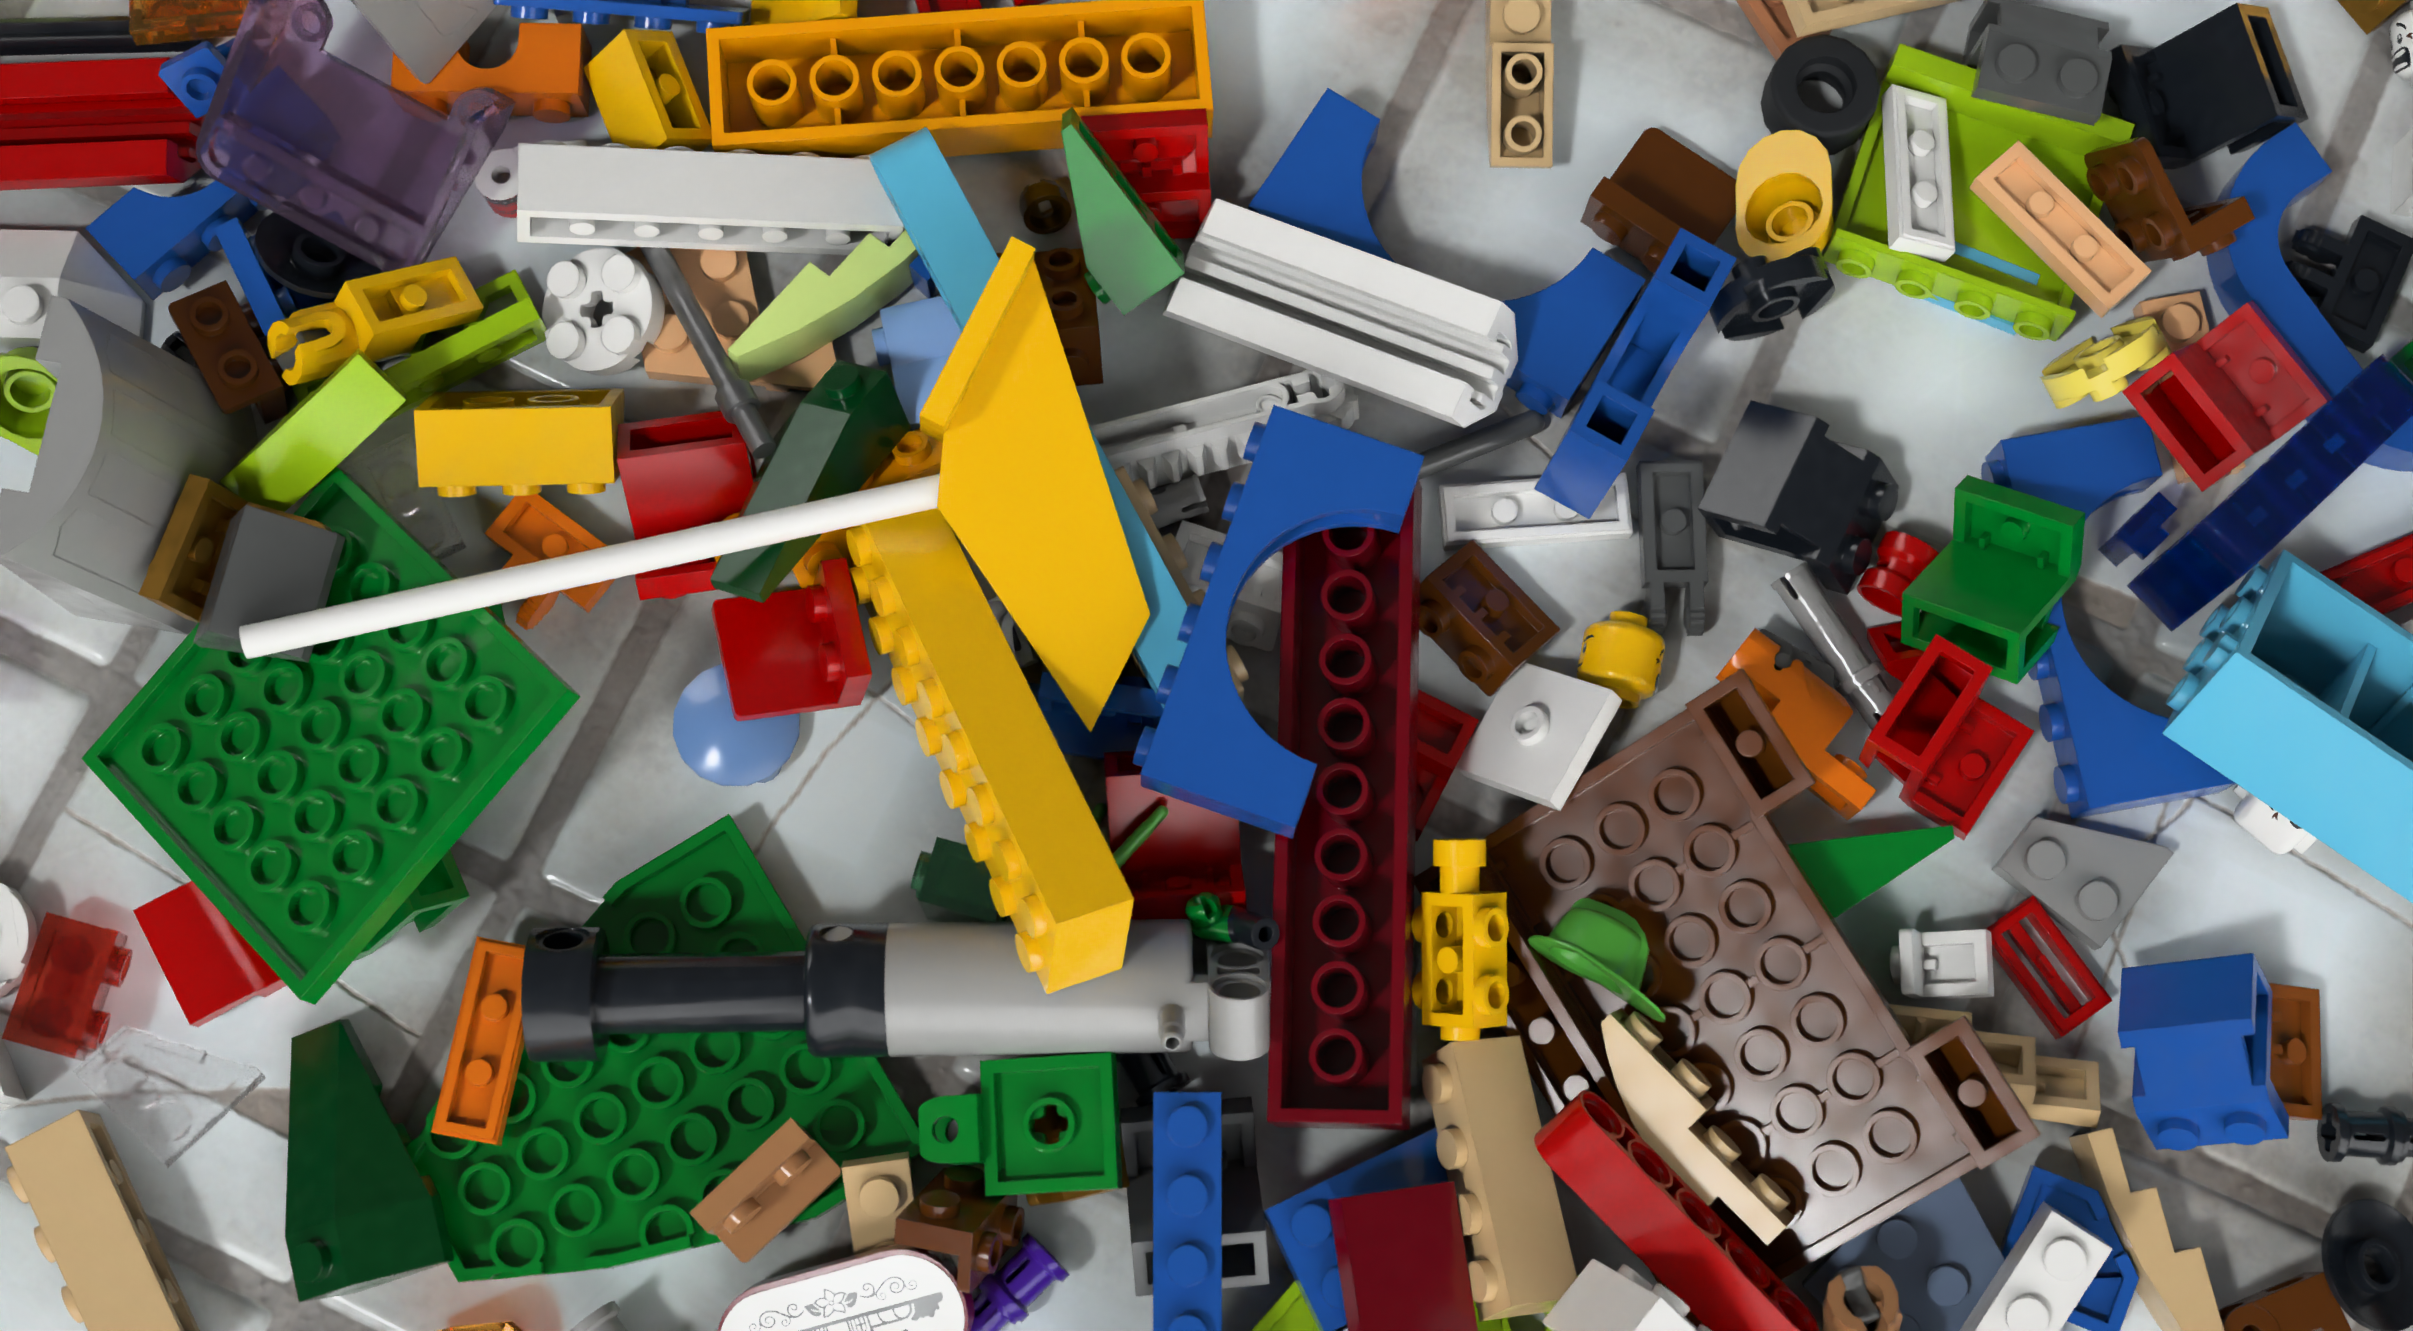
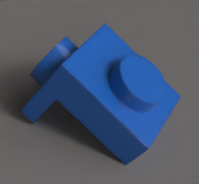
[159,33,258,118]

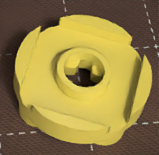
[2040,316,2172,409]

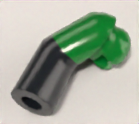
[1185,892,1280,951]

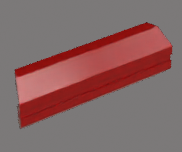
[0,57,209,191]

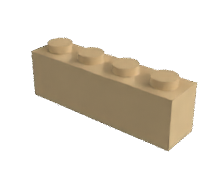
[1421,1035,1577,1321]
[4,1109,200,1331]

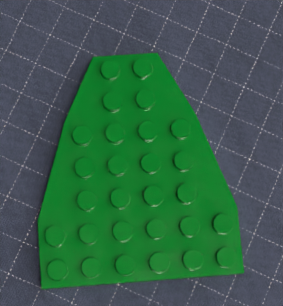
[406,814,920,1283]

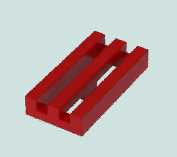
[1985,895,2113,1040]

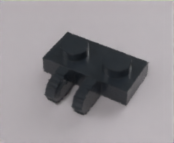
[2285,215,2413,354]

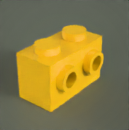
[583,29,712,151]

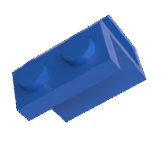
[2118,953,2289,1151]

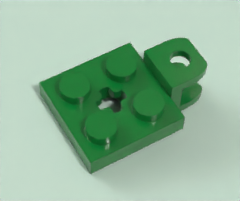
[918,1052,1123,1196]

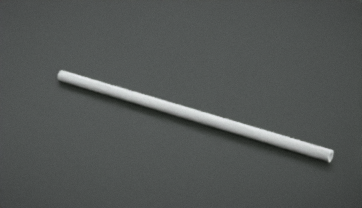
[239,440,1098,659]

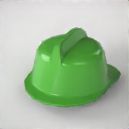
[1528,898,1666,1023]

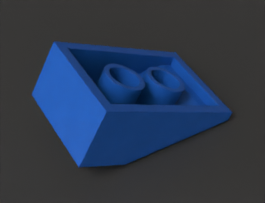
[1264,1128,1448,1331]

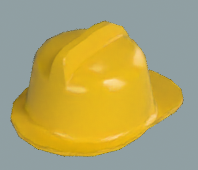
[1735,130,1834,263]

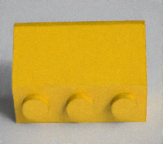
[414,388,625,497]

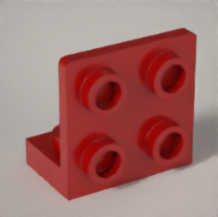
[711,558,872,721]

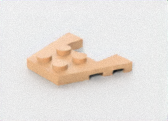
[626,247,837,393]

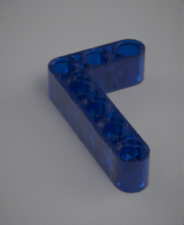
[2127,354,2413,632]

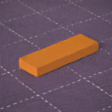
[431,936,526,1146]

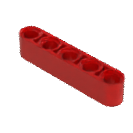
[1534,1090,1819,1331]

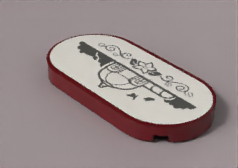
[717,1244,974,1331]

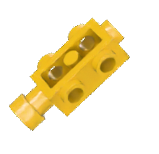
[1411,838,1509,1041]

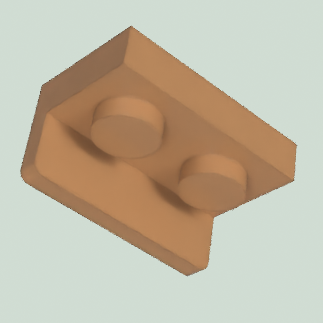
[689,1118,842,1263]

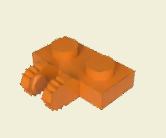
[484,494,616,630]

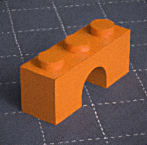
[391,23,592,123]

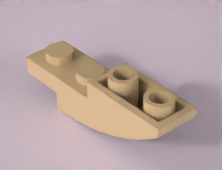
[1485,0,1554,169]
[1601,1008,1794,1246]

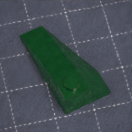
[710,360,911,603]
[285,1019,454,1302]

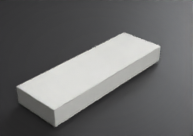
[1881,84,1955,263]
[1437,472,1633,551]

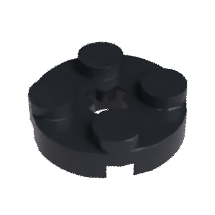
[1709,247,1835,341]

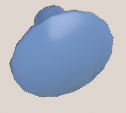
[673,664,800,786]

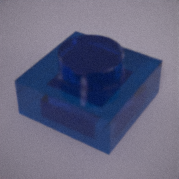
[2098,492,2177,567]

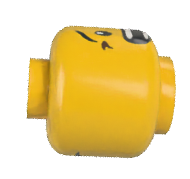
[1577,611,1665,709]

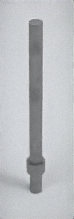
[640,247,776,459]

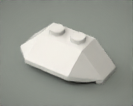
[0,229,146,353]

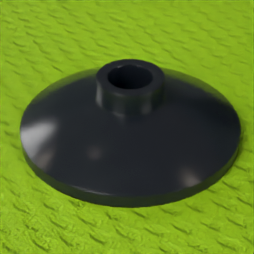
[254,205,384,299]
[2321,1199,2413,1331]

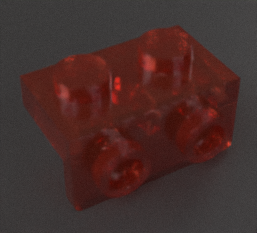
[2,912,133,1062]

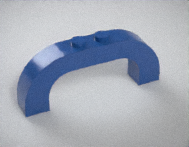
[2206,122,2413,472]

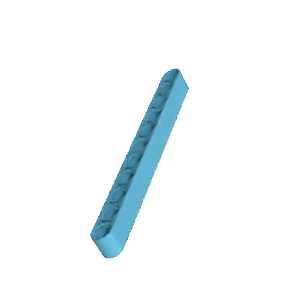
[869,127,1188,709]

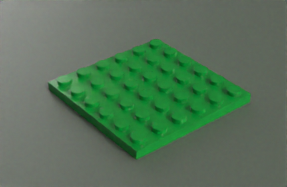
[81,466,581,1005]

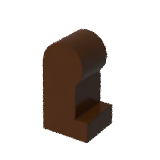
[2219,1271,2352,1331]

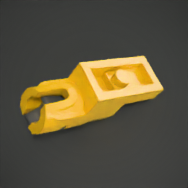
[267,256,484,385]

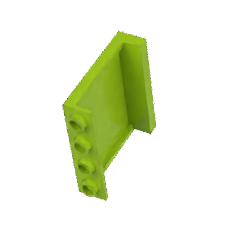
[1822,43,2135,342]

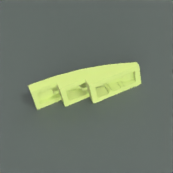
[727,229,919,382]

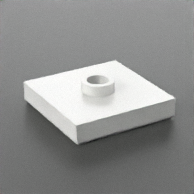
[1455,663,1623,811]

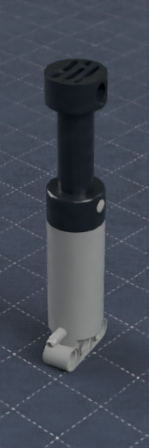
[521,919,1270,1062]

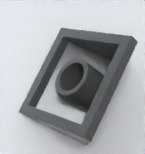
[193,505,345,662]

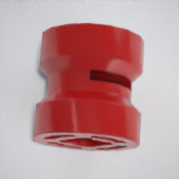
[1856,531,1939,617]

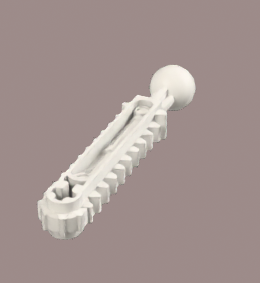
[938,369,1360,539]

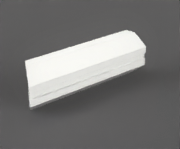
[1162,198,1518,428]

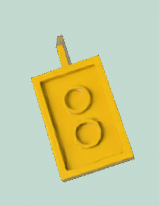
[919,236,1150,733]

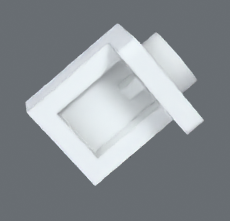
[1890,929,1994,1000]

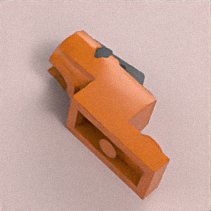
[1716,628,1877,821]

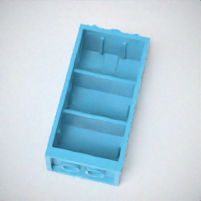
[2162,549,2413,903]

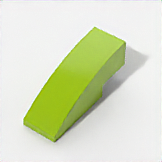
[220,348,406,512]

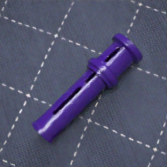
[971,1232,1070,1331]

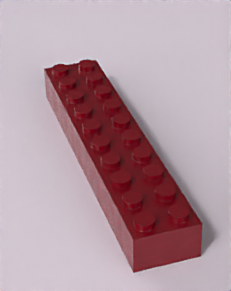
[1267,479,1422,1130]

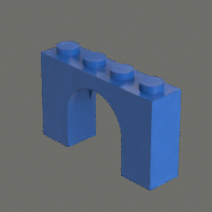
[1534,228,1737,519]

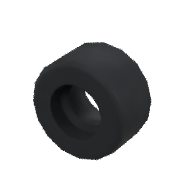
[1761,35,1880,155]

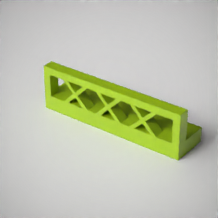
[292,269,547,424]

